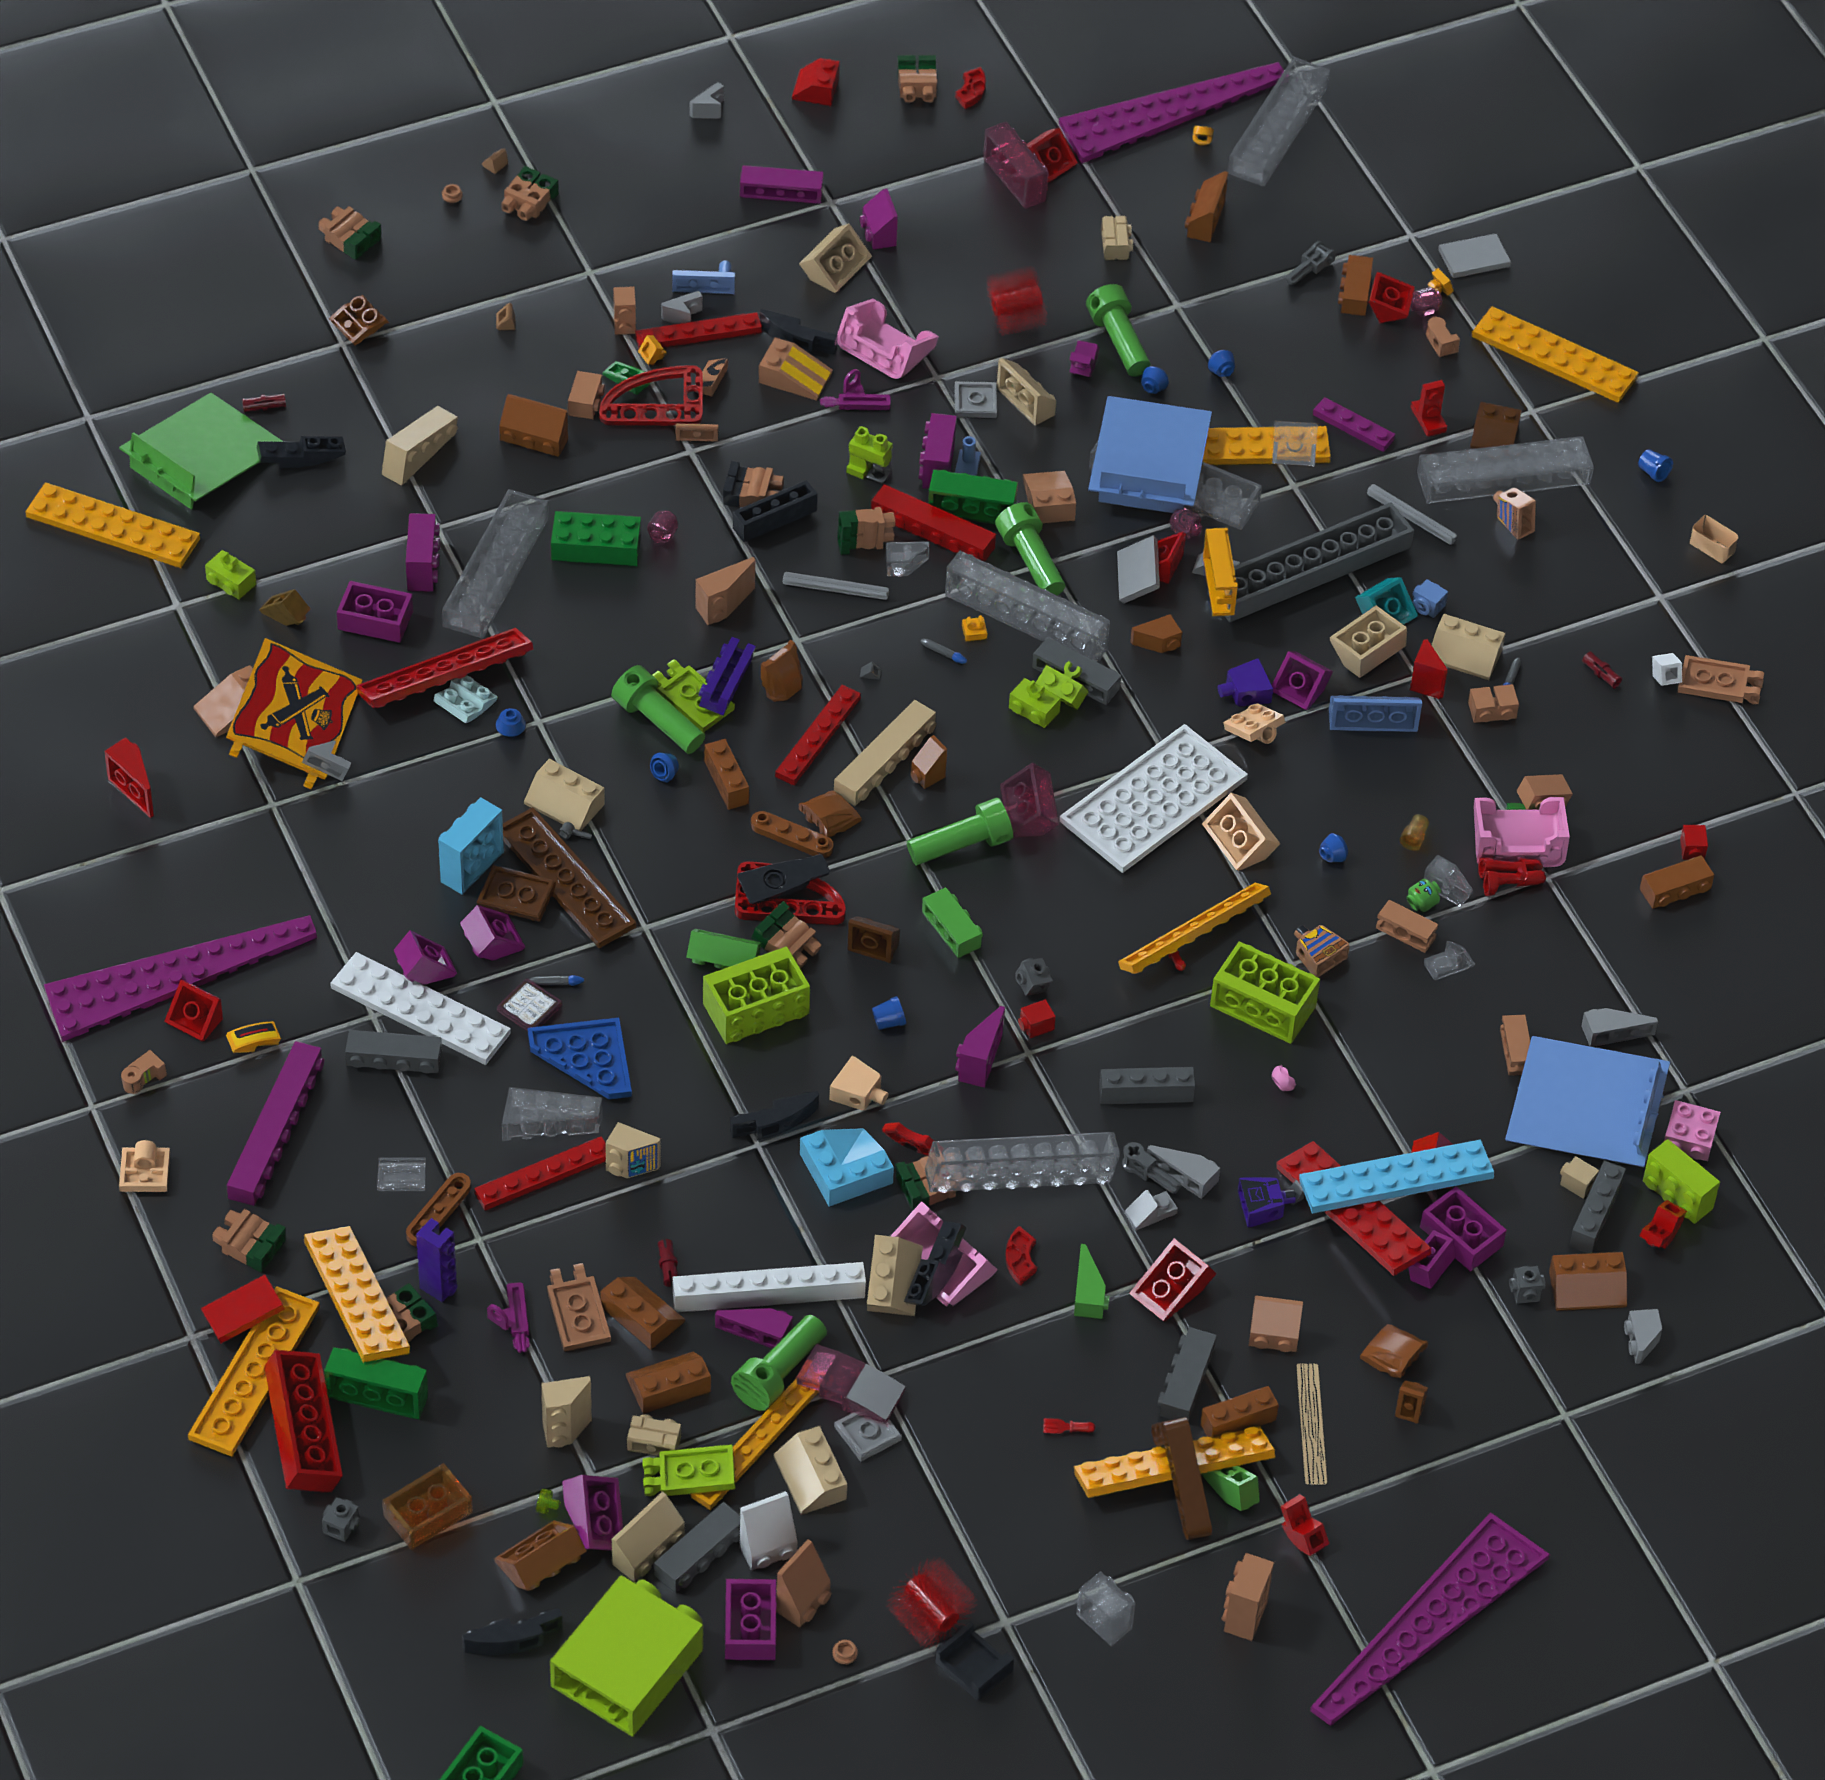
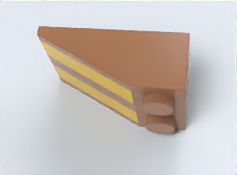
[759,338,833,401]

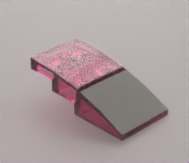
[796,1344,906,1423]

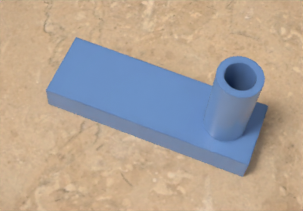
[672,261,735,294]
[955,436,981,476]

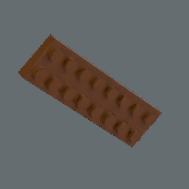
[503,807,636,948]

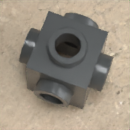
[1015,958,1053,996]
[1509,1266,1545,1304]
[322,1497,361,1542]

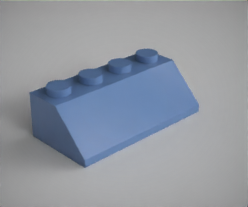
[1329,695,1422,732]

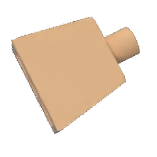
[829,1056,888,1110]

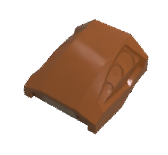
[329,294,389,345]
[761,640,803,702]
[799,790,861,837]
[1360,1324,1428,1378]

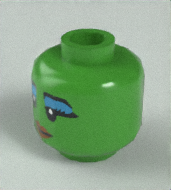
[1406,879,1441,912]

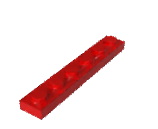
[635,312,762,348]
[775,685,861,786]
[474,1136,606,1211]

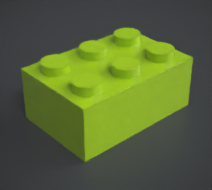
[1643,1139,1720,1224]

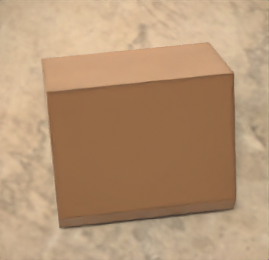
[482,148,508,174]
[496,303,515,330]

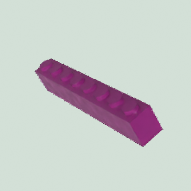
[227,1041,325,1206]

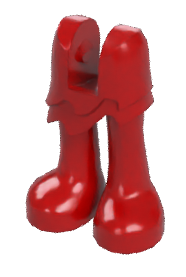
[1478,858,1546,896]

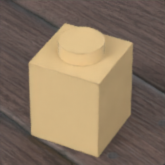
[1560,1156,1599,1199]

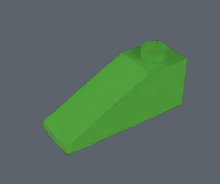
[1074,1244,1109,1319]
[1201,1466,1260,1511]

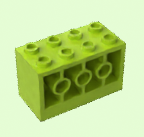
[1210,941,1320,1044]
[703,946,810,1044]

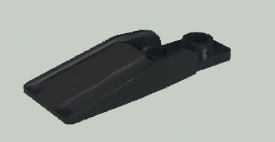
[737,854,830,904]

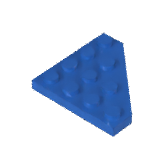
[527,1018,632,1099]

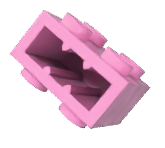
[1664,1100,1720,1161]

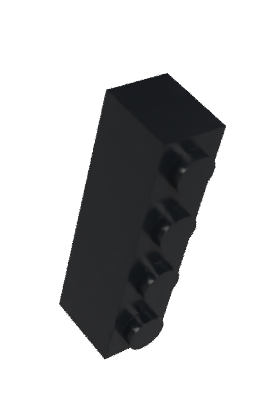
[733,480,818,543]

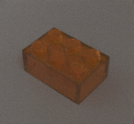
[382,1463,473,1550]

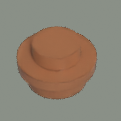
[442,184,463,203]
[833,1640,858,1664]

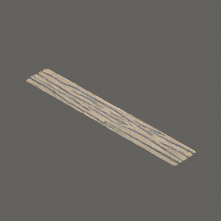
[1297,1364,1327,1484]

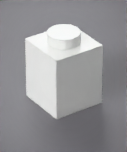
[1652,653,1682,686]

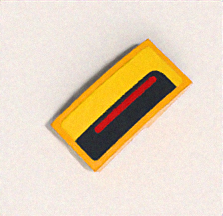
[226,1021,281,1053]

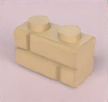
[1101,216,1133,260]
[627,1415,681,1456]

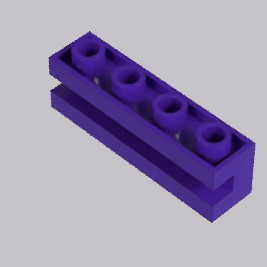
[698,637,756,716]
[416,1218,457,1302]

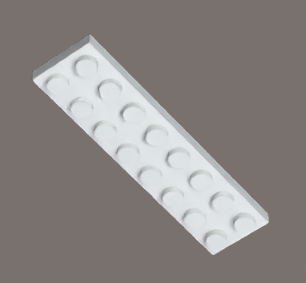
[331,952,511,1065]

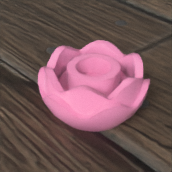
[1271,1064,1296,1091]

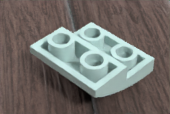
[433,675,498,723]

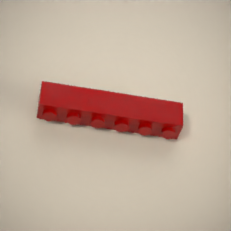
[871,484,996,564]

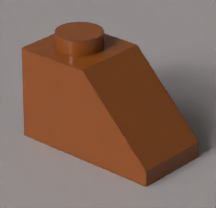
[1130,614,1182,653]
[911,735,947,789]
[1395,1380,1428,1423]

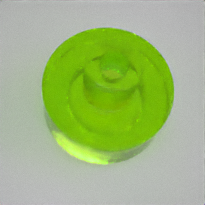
[536,1488,560,1515]

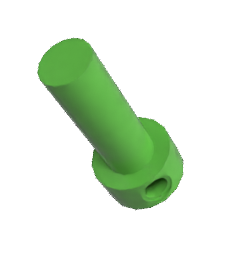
[1086,284,1151,377]
[995,502,1066,598]
[611,665,705,754]
[907,797,1013,866]
[731,1315,827,1411]

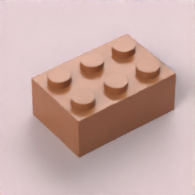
[1222,1553,1274,1641]

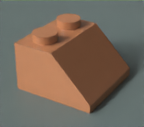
[1249,1296,1303,1352]

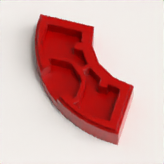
[955,67,986,109]
[882,1122,943,1156]
[1006,1226,1037,1285]

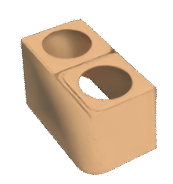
[1689,515,1738,564]

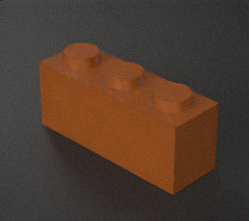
[1338,255,1373,316]
[704,739,749,810]
[1640,855,1714,909]
[1201,1386,1279,1438]

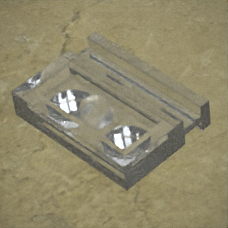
[377,1157,426,1191]

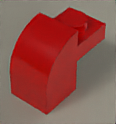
[1639,1200,1687,1249]
[1280,1494,1329,1556]

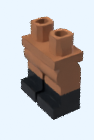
[723,461,784,507]

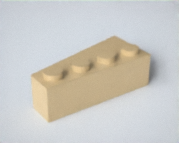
[382,406,458,486]

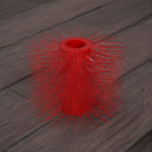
[987,266,1048,335]
[887,1557,978,1649]

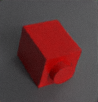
[1680,825,1708,860]
[1018,999,1056,1038]

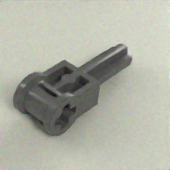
[1286,240,1336,285]
[1122,1142,1181,1194]

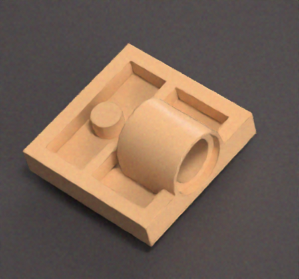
[1223,703,1285,744]
[119,1140,170,1192]

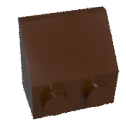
[1470,402,1522,457]
[847,916,900,963]

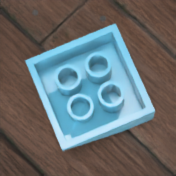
[438,797,504,894]
[800,1128,894,1207]

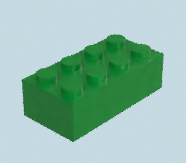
[929,470,1018,524]
[551,511,641,566]
[324,1347,428,1420]
[440,1726,523,1780]

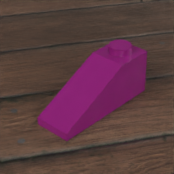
[715,1308,793,1349]

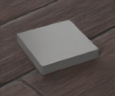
[955,382,997,418]
[834,1407,902,1462]

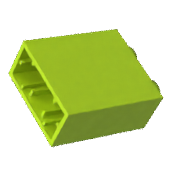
[550,1575,703,1737]

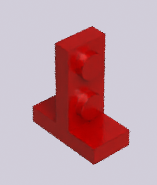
[1411,380,1447,437]

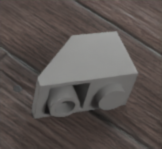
[1624,1309,1662,1364]

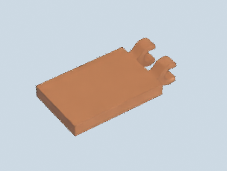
[1678,655,1764,704]
[547,1263,611,1352]

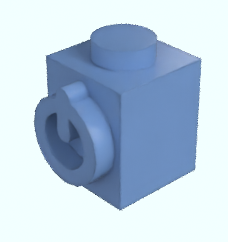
[1412,579,1448,618]

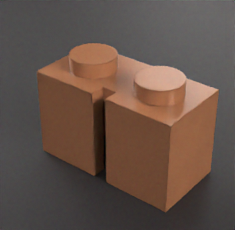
[613,287,636,335]
[568,371,605,419]
[1468,684,1519,723]
[1517,774,1573,810]

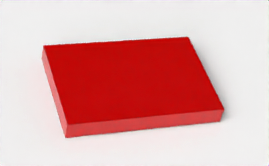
[201,1275,285,1344]

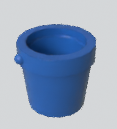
[1638,449,1673,482]
[872,996,906,1030]

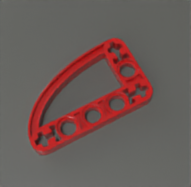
[599,366,703,426]
[735,861,846,925]

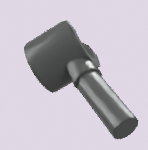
[559,822,592,840]

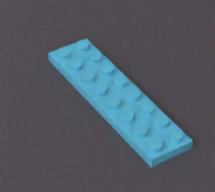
[1299,1140,1494,1214]

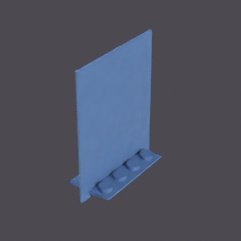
[1088,396,1212,515]
[1505,1036,1670,1167]

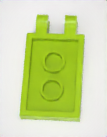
[653,659,735,733]
[642,1444,735,1496]

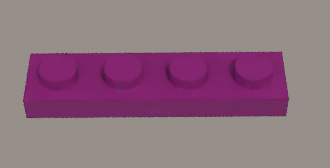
[1313,397,1395,452]

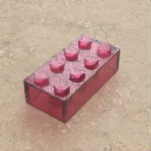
[983,121,1049,209]

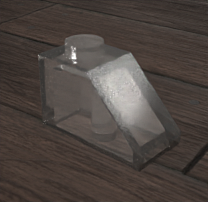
[886,542,929,576]
[1424,855,1473,907]

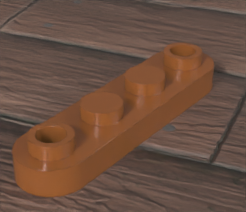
[751,811,833,858]
[406,1173,471,1246]

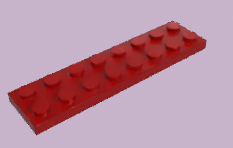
[356,628,534,708]
[1276,1141,1431,1276]

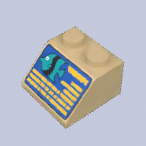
[606,1122,661,1178]

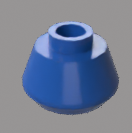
[1208,350,1235,377]
[1141,366,1169,394]
[496,708,526,737]
[650,753,679,782]
[1319,833,1348,862]

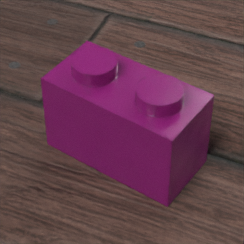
[1409,1230,1456,1289]

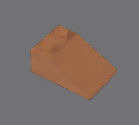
[1023,471,1076,523]
[696,557,755,625]
[194,665,253,737]
[776,1539,831,1628]

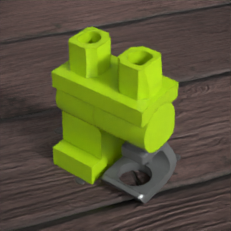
[846,426,893,484]

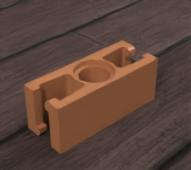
[1376,900,1438,953]
[1500,1015,1530,1075]

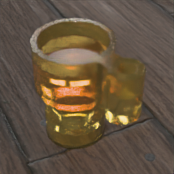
[1400,815,1429,851]

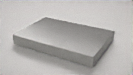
[1439,234,1511,278]
[1117,535,1160,604]

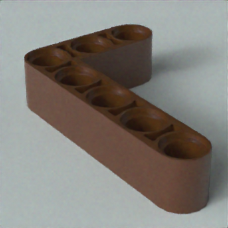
[1151,1417,1212,1540]

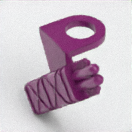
[820,369,890,410]
[487,1282,530,1353]

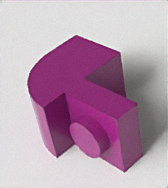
[1069,340,1100,377]

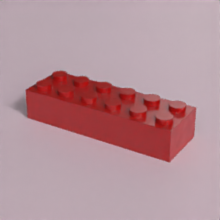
[264,1350,343,1492]

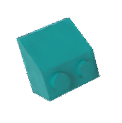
[1355,577,1418,625]

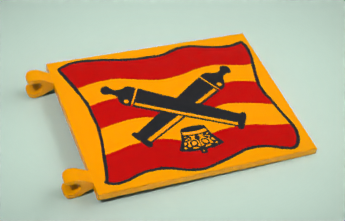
[226,638,362,789]

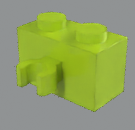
[205,550,256,599]
[1035,661,1089,710]
[1009,678,1061,728]

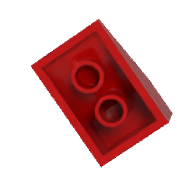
[104,737,154,818]
[1129,1238,1216,1322]

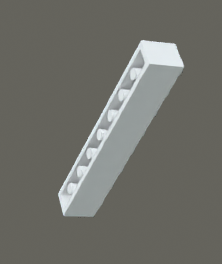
[673,1262,866,1312]

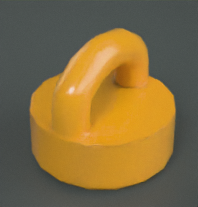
[1193,126,1214,145]

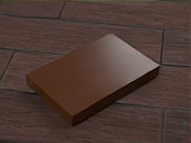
[476,865,556,922]

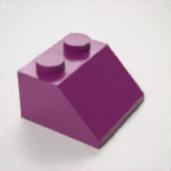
[860,188,898,250]
[1272,651,1333,710]
[460,905,525,961]
[394,930,457,985]

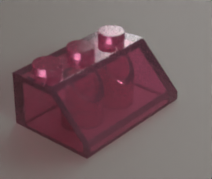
[1000,762,1059,838]

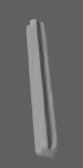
[1367,484,1457,545]
[783,572,889,600]

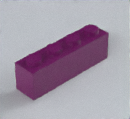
[740,165,823,203]

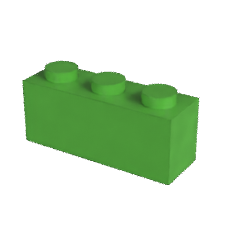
[922,887,983,958]
[686,929,762,969]

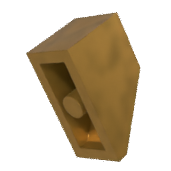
[259,589,311,626]

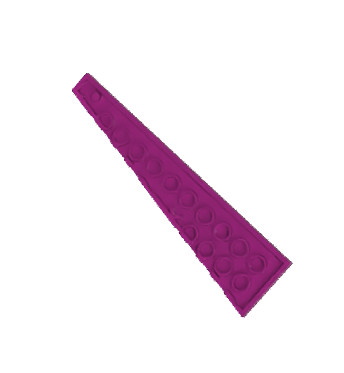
[1058,62,1286,164]
[44,915,317,1042]
[1311,1512,1550,1726]

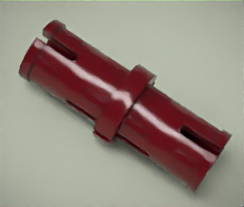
[242,393,286,412]
[1582,651,1622,688]
[658,1239,678,1287]

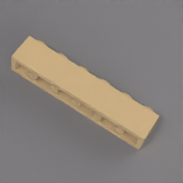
[834,700,936,806]

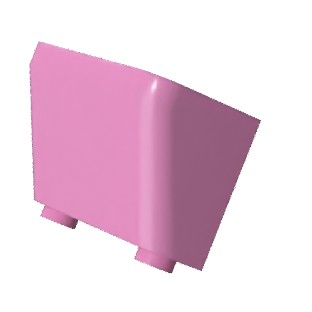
[837,299,939,379]
[1474,797,1570,867]
[891,1201,998,1307]

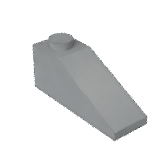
[1581,1008,1658,1047]
[1147,1145,1220,1199]

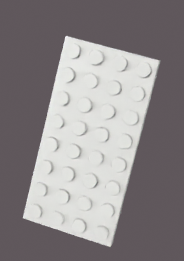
[1059,724,1248,873]

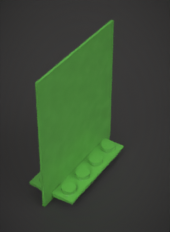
[119,393,283,509]

